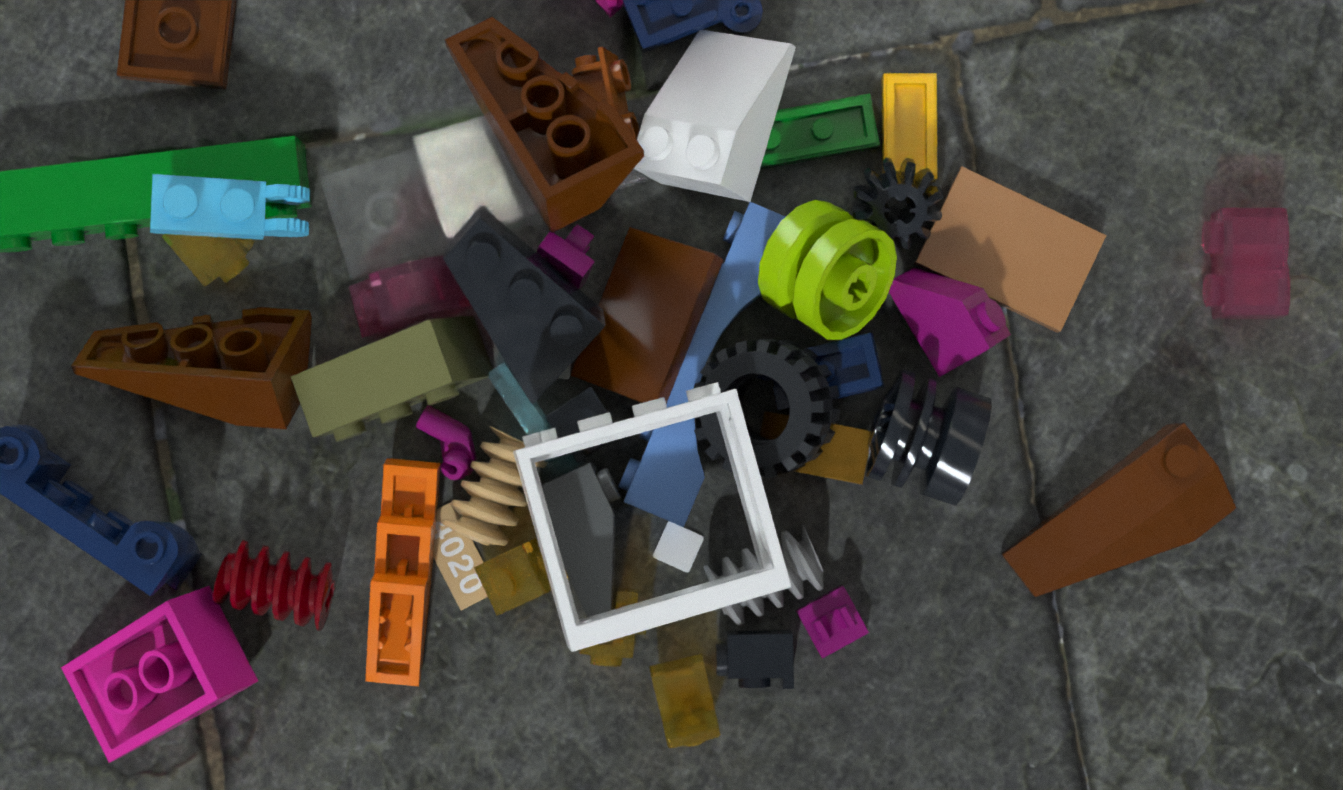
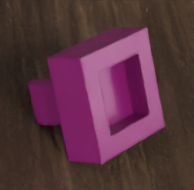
[537,224,595,289]
[795,584,869,659]

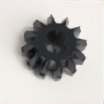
[851,158,943,250]

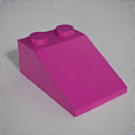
[61,586,258,763]

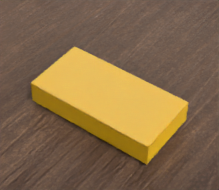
[882,73,937,182]

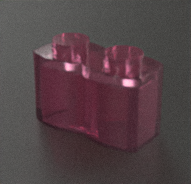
[1202,208,1290,319]

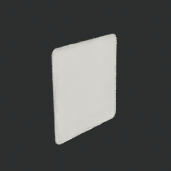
[653,521,704,573]

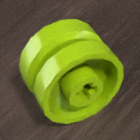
[758,200,897,340]

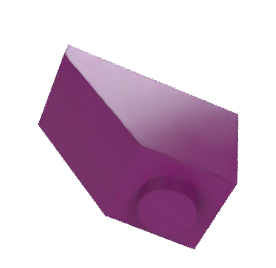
[889,267,1011,377]

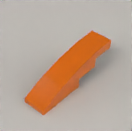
[365,458,440,687]

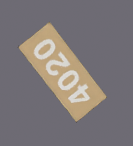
[433,502,498,611]

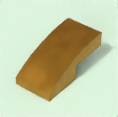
[760,411,871,485]

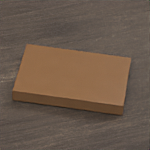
[914,166,1107,333]

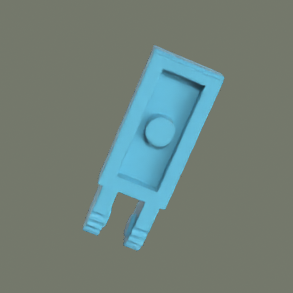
[150,174,310,240]

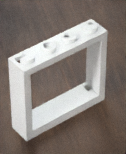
[513,382,791,652]

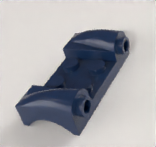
[0,425,202,596]

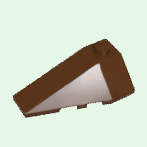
[444,17,644,233]
[71,307,312,429]
[1001,423,1236,597]

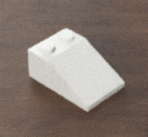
[634,30,796,202]

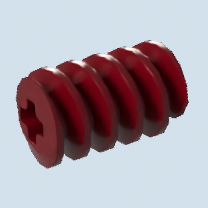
[213,540,335,631]

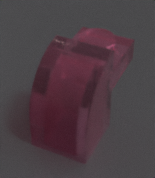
[349,255,472,338]

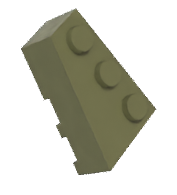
[291,315,495,442]

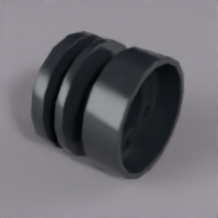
[865,369,992,506]

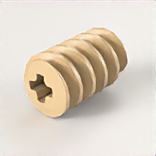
[441,426,548,546]

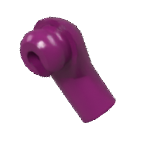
[416,405,477,480]

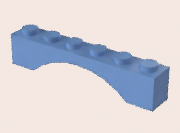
[618,202,786,527]

